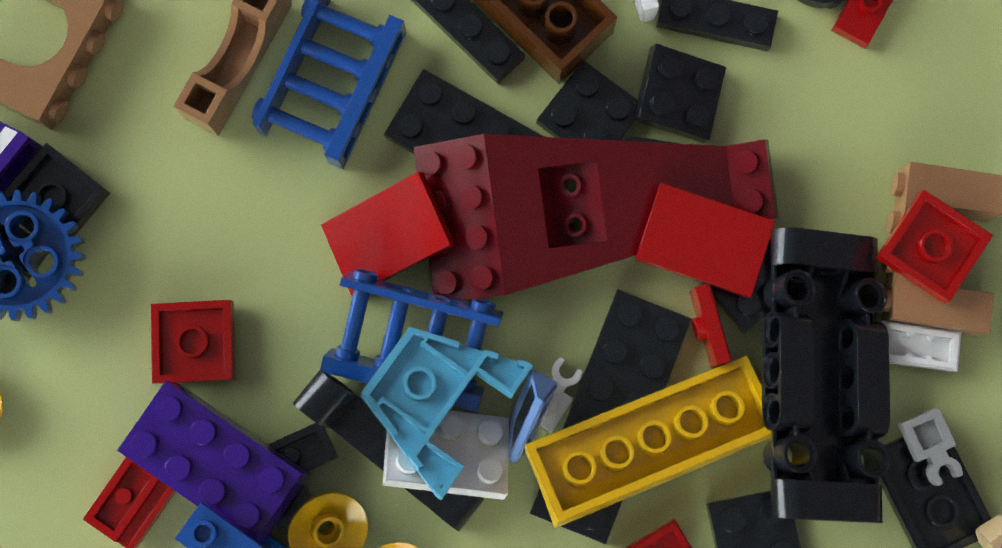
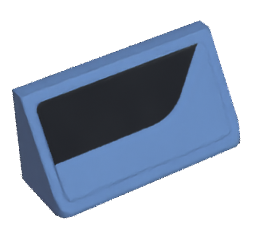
[509,370,557,463]

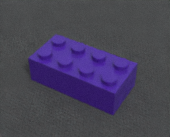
[117,380,311,544]

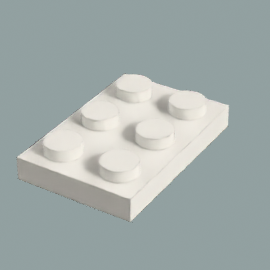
[383,410,509,500]

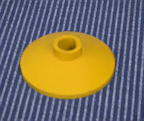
[288,492,368,548]

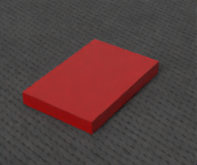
[321,172,456,296]
[634,183,775,298]

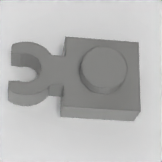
[897,407,963,486]

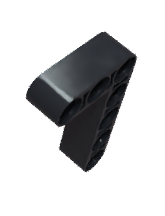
[293,370,484,531]

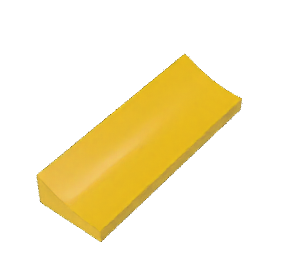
[524,355,771,529]

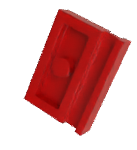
[83,457,176,548]

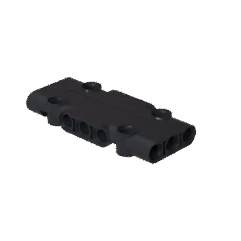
[762,227,890,523]

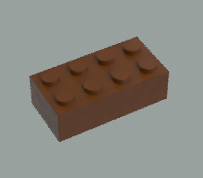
[473,0,617,84]

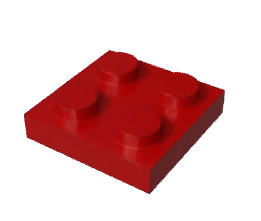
[875,190,993,304]
[151,300,236,385]

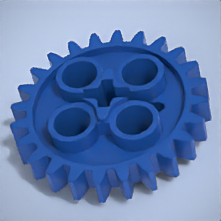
[0,190,86,322]

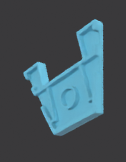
[361,327,533,500]

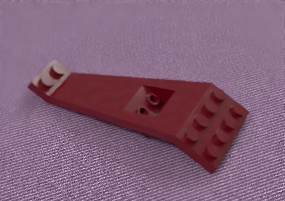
[413,134,779,301]

